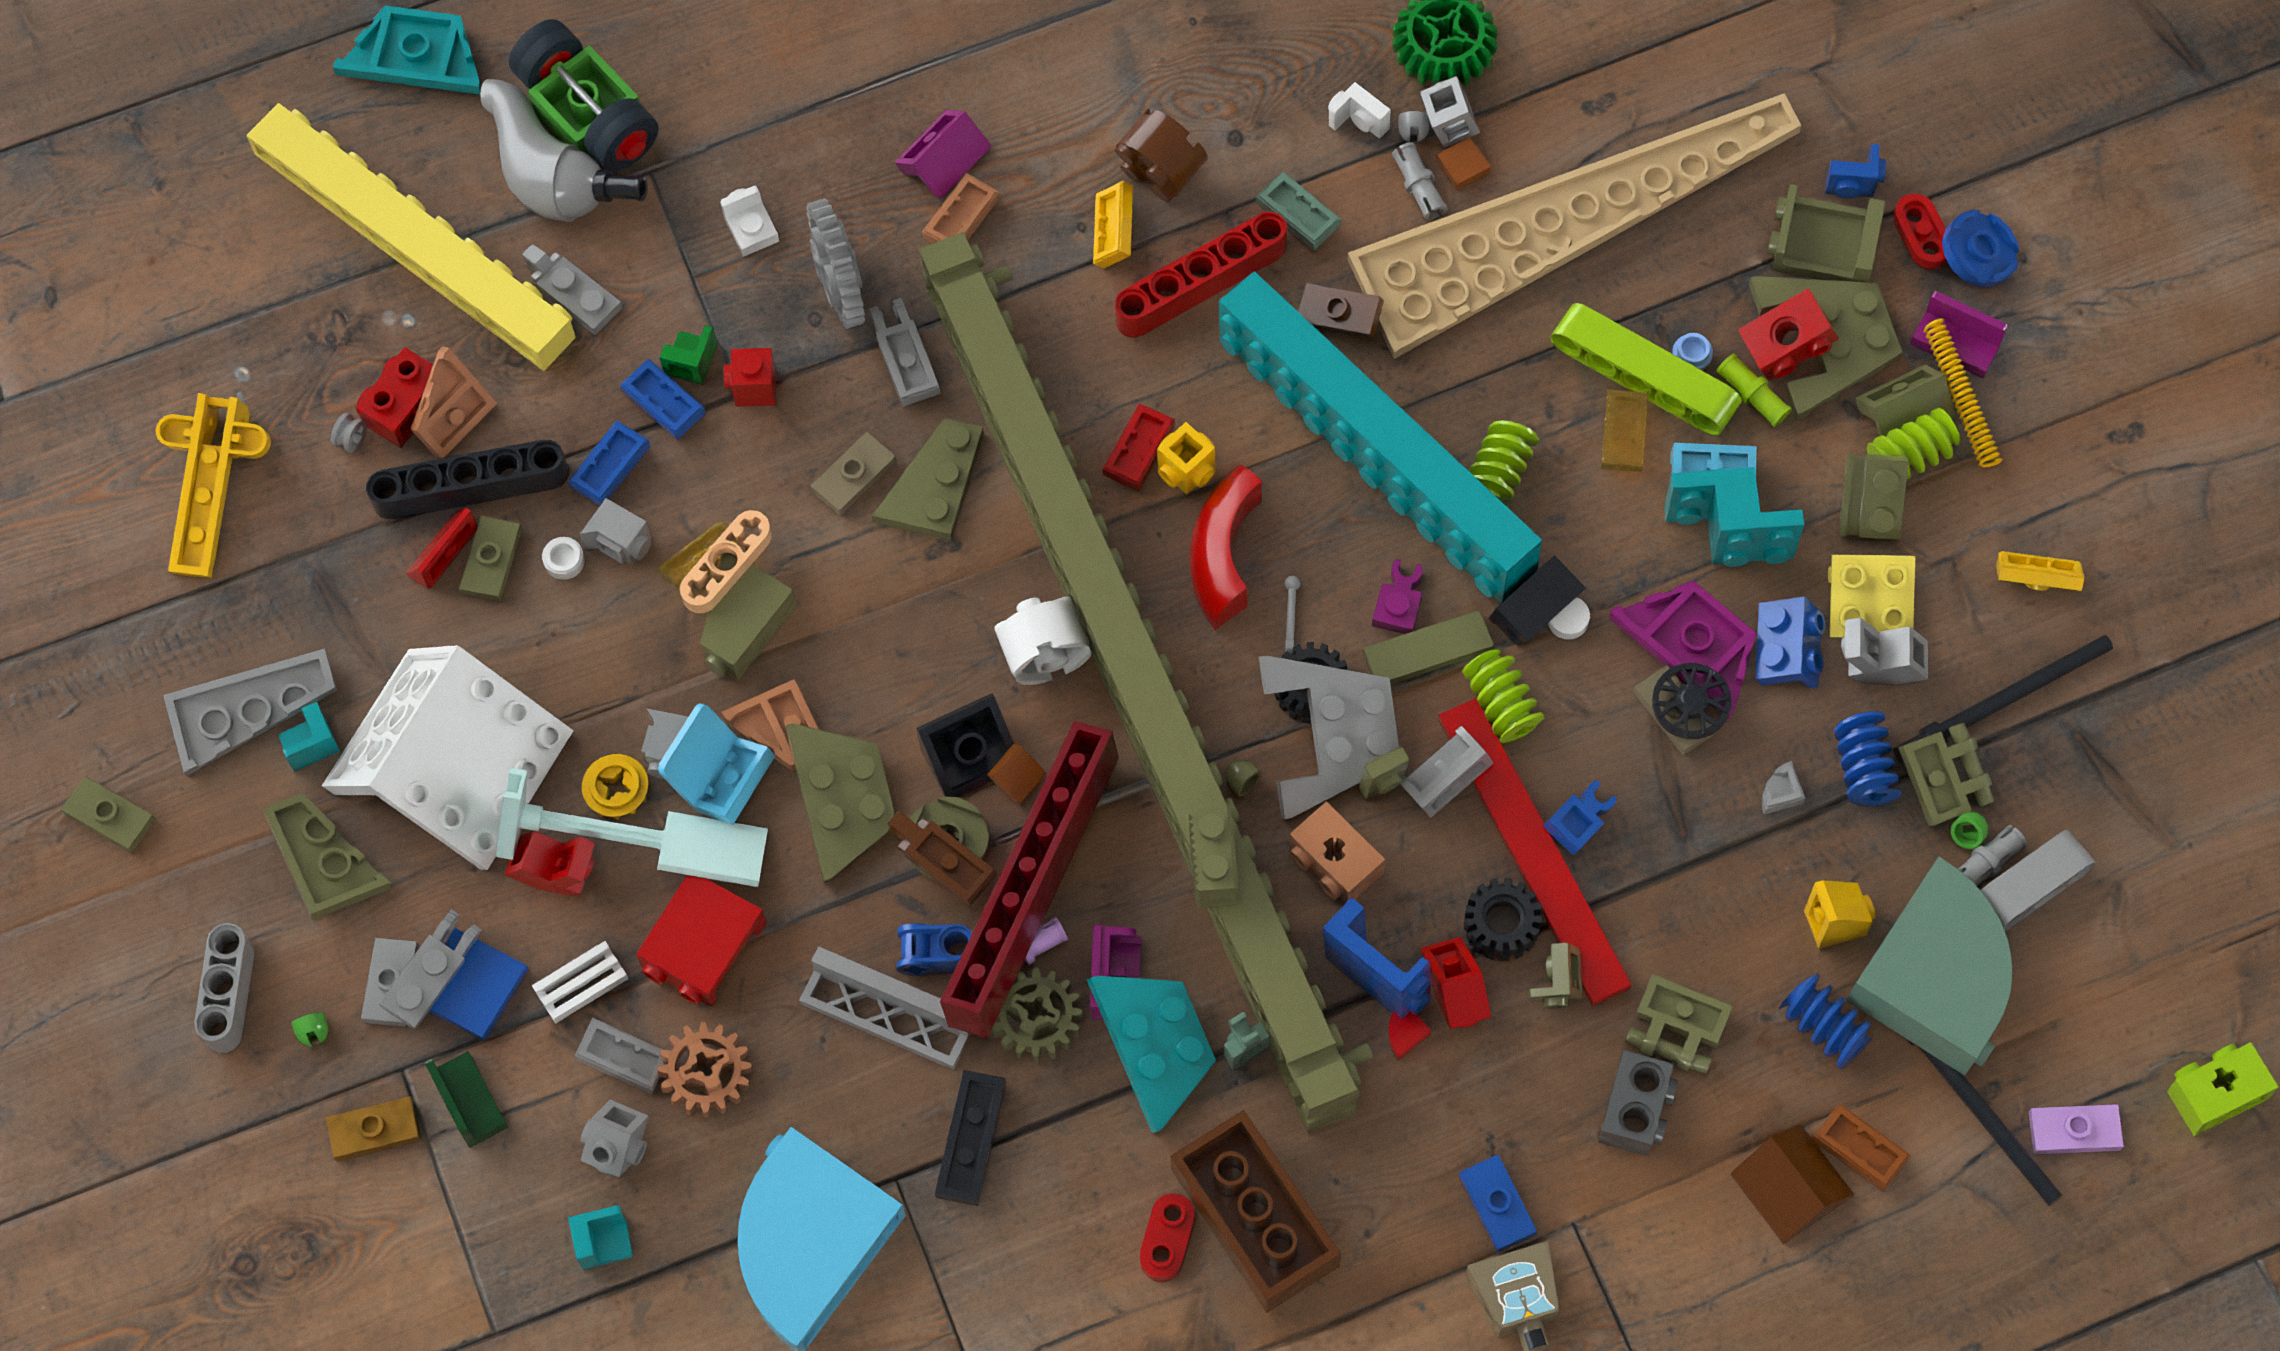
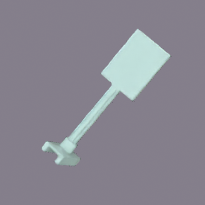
[496,768,768,887]

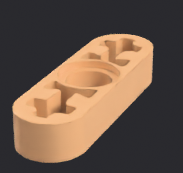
[680,510,772,613]

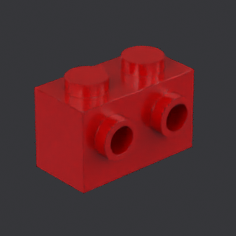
[355,347,433,448]

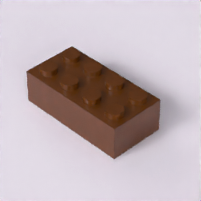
[1170,1110,1341,1313]

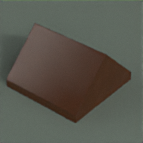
[1730,1125,1854,1245]

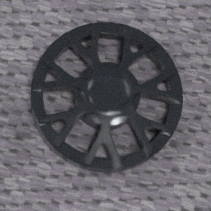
[1652,663,1731,739]

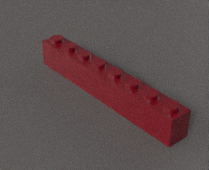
[940,721,1119,1039]

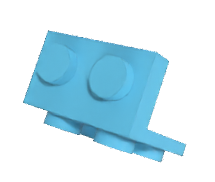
[658,703,775,825]

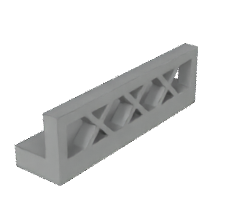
[799,946,971,1070]

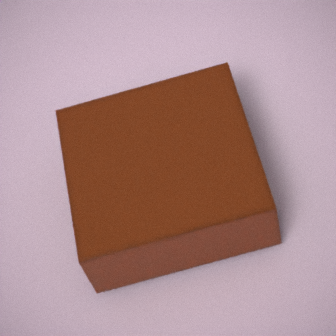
[1436,137,1491,191]
[987,744,1046,804]

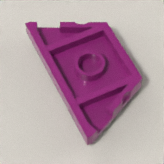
[1609,581,1756,720]

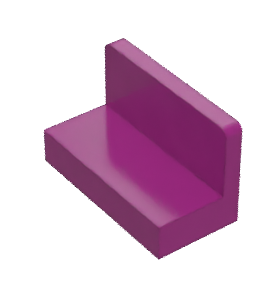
[894,110,991,198]
[1910,291,2008,378]

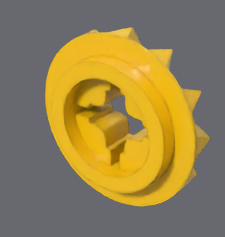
[582,754,650,820]

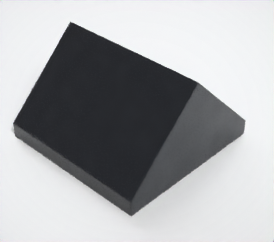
[916,693,1014,797]

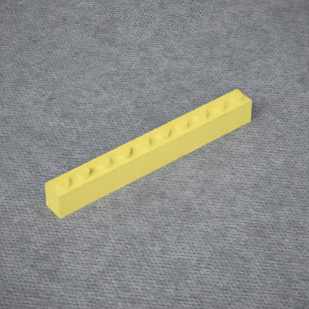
[246,103,576,371]

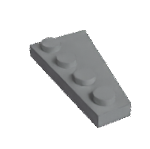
[163,648,338,776]

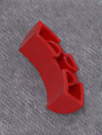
[1189,465,1262,630]

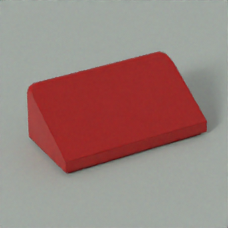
[406,508,478,590]

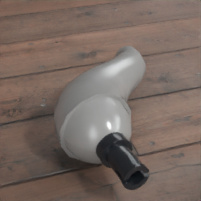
[480,79,648,222]

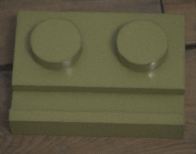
[1839,453,1909,540]

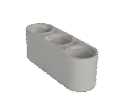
[1980,829,2096,931]
[194,923,254,1054]

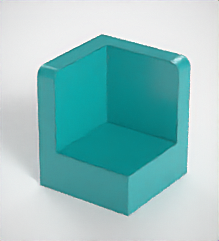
[279,702,340,772]
[568,1205,633,1270]

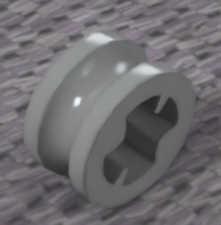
[330,412,367,453]

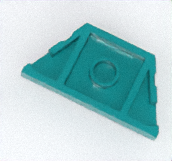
[333,5,481,95]
[1086,976,1216,1133]

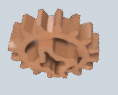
[657,1022,751,1118]

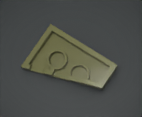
[872,418,984,541]
[263,793,391,920]

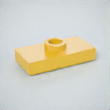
[1093,181,1133,269]
[1996,551,2084,591]

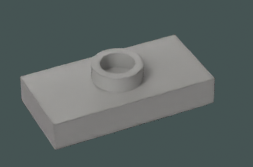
[361,938,420,1027]
[573,1017,666,1095]

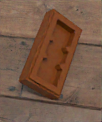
[1812,1103,1911,1193]

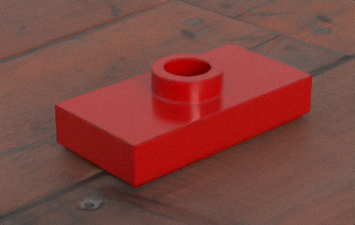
[1102,403,1175,491]

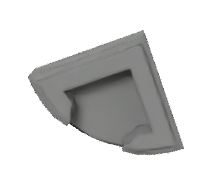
[1762,761,1806,815]

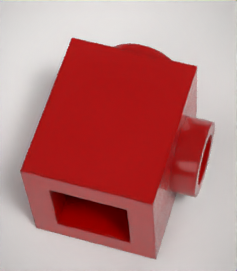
[723,348,776,407]

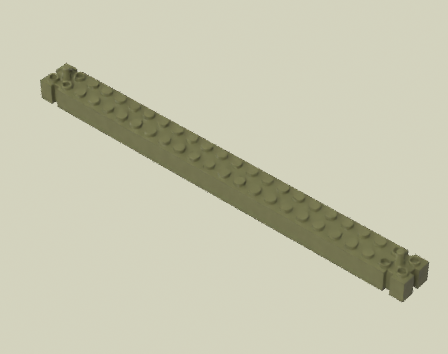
[919,232,1373,1134]

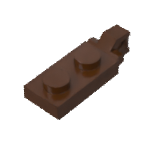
[888,810,997,907]

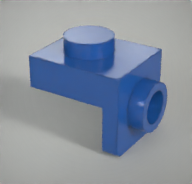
[1825,144,1886,198]

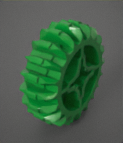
[1392,0,1498,87]

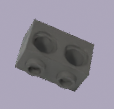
[1598,1050,1678,1157]

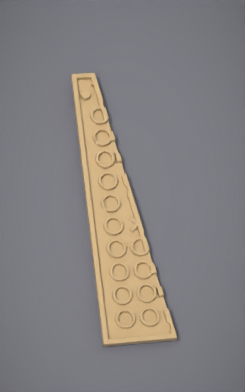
[1347,93,1801,359]

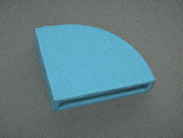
[738,1127,906,1351]

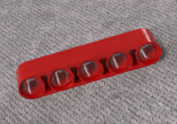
[1115,212,1287,337]

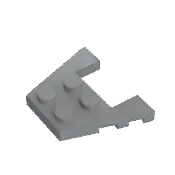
[1259,656,1399,819]

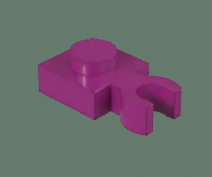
[1372,559,1422,634]

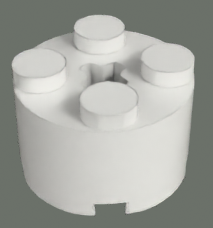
[995,597,1091,685]

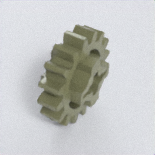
[992,968,1083,1063]

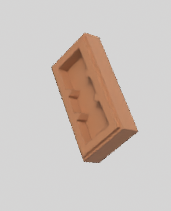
[922,173,1000,244]

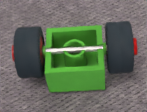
[509,19,659,172]

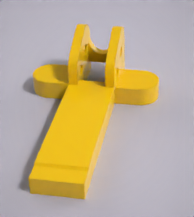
[156,393,271,579]

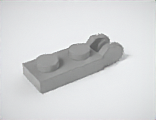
[869,298,941,407]
[379,909,482,1030]

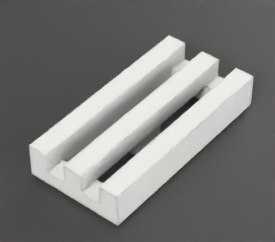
[532,941,628,1024]

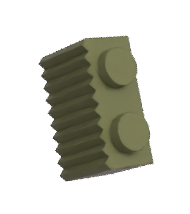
[1189,806,1239,908]

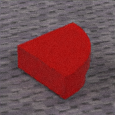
[1388,1011,1431,1061]

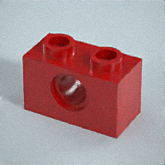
[1738,288,1839,380]

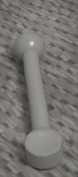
[1284,575,1301,654]

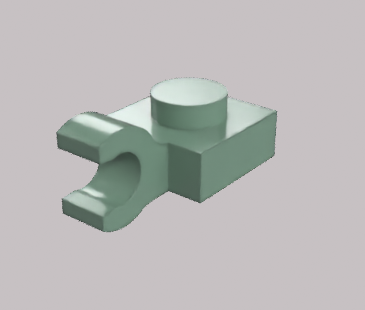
[1224,1012,1269,1071]

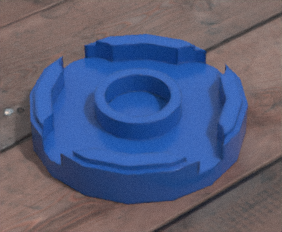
[1942,209,2019,288]

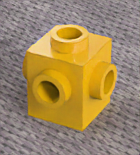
[1157,422,1215,494]

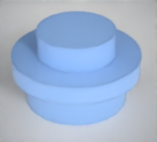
[1672,333,1713,370]

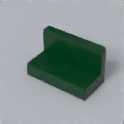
[424,1051,508,1148]

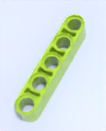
[1550,303,1742,436]

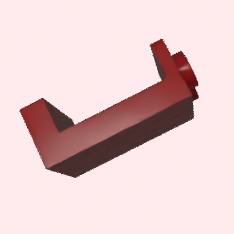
[636,875,767,1007]

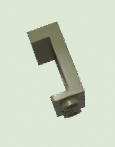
[1767,184,1885,282]

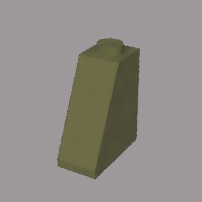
[700,553,797,681]

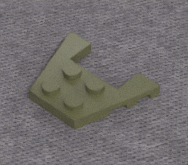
[1749,276,1902,421]

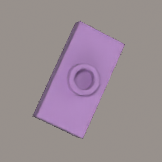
[2028,1104,2124,1154]

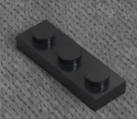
[935,1070,1006,1206]

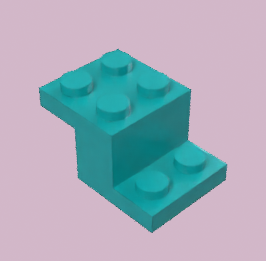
[1664,467,1804,567]

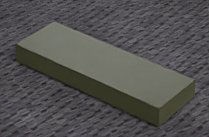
[1363,610,1494,685]

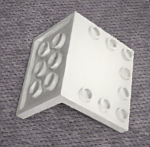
[322,645,573,870]

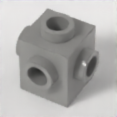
[580,1099,648,1177]

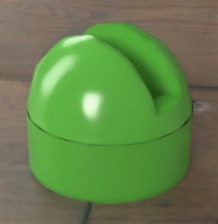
[1951,812,1988,849]
[291,1012,329,1047]

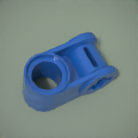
[896,923,972,976]

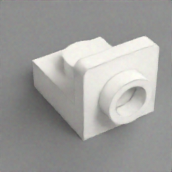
[1328,82,1391,139]
[720,186,779,257]

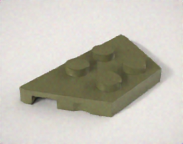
[786,723,895,883]

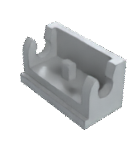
[1401,725,1494,818]

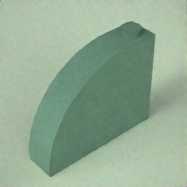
[1846,856,2012,1075]

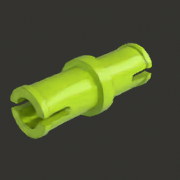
[1716,353,1792,428]

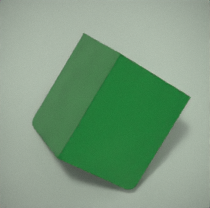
[659,325,718,385]

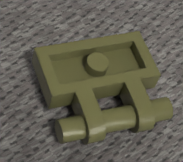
[1898,722,1995,826]
[1625,974,1733,1075]

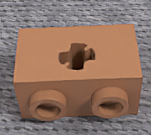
[1289,801,1385,904]

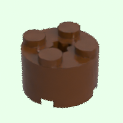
[1115,108,1208,203]

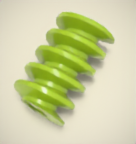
[1867,408,1960,480]
[1469,420,1539,507]
[1462,649,1545,743]

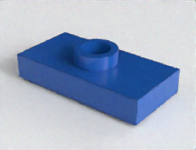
[620,358,706,440]
[568,420,650,506]
[1459,1155,1537,1253]

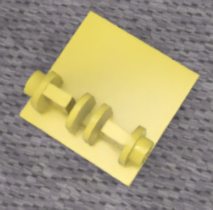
[1828,554,1915,638]

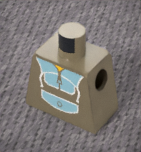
[1465,1241,1559,1351]

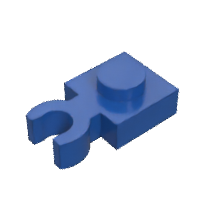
[1543,780,1617,855]

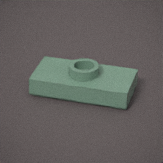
[1256,171,1341,251]

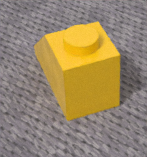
[1804,880,1875,949]

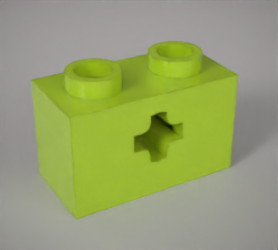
[2167,1042,2279,1136]

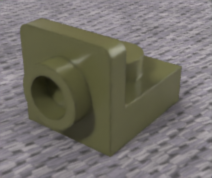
[1529,943,1583,1009]

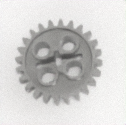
[806,198,865,329]

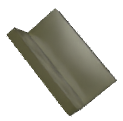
[1855,364,1956,437]

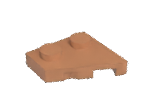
[411,346,497,459]
[721,679,819,771]

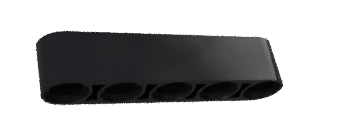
[366,440,569,519]

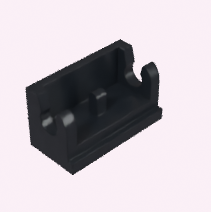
[1488,555,1586,646]

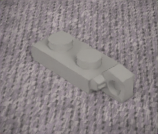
[522,244,623,335]

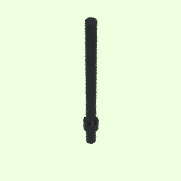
[1893,635,2113,763]
[1907,1039,2063,1206]

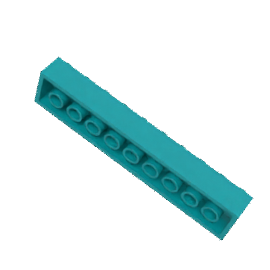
[1219,271,1542,603]

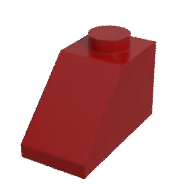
[1420,937,1491,1029]

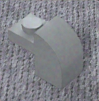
[1841,617,1928,685]

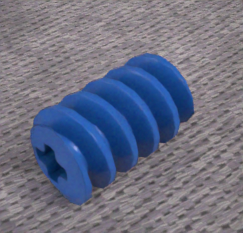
[1834,711,1902,806]
[1778,973,1873,1069]

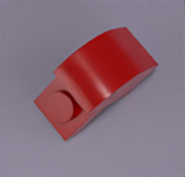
[505,831,595,896]

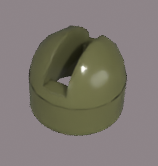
[1225,760,1262,797]

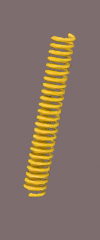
[1923,318,2003,468]

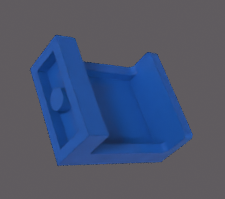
[1323,897,1432,1019]

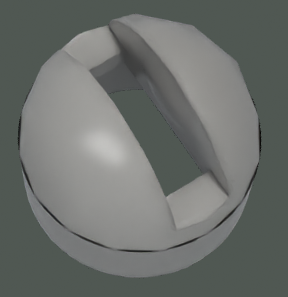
[1398,111,1430,142]

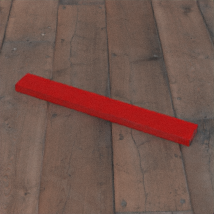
[1438,698,1631,1007]

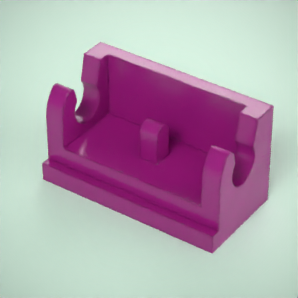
[1090,925,1141,1020]

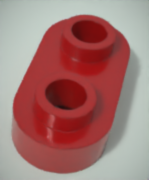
[1893,194,1947,269]
[1139,1193,1195,1282]

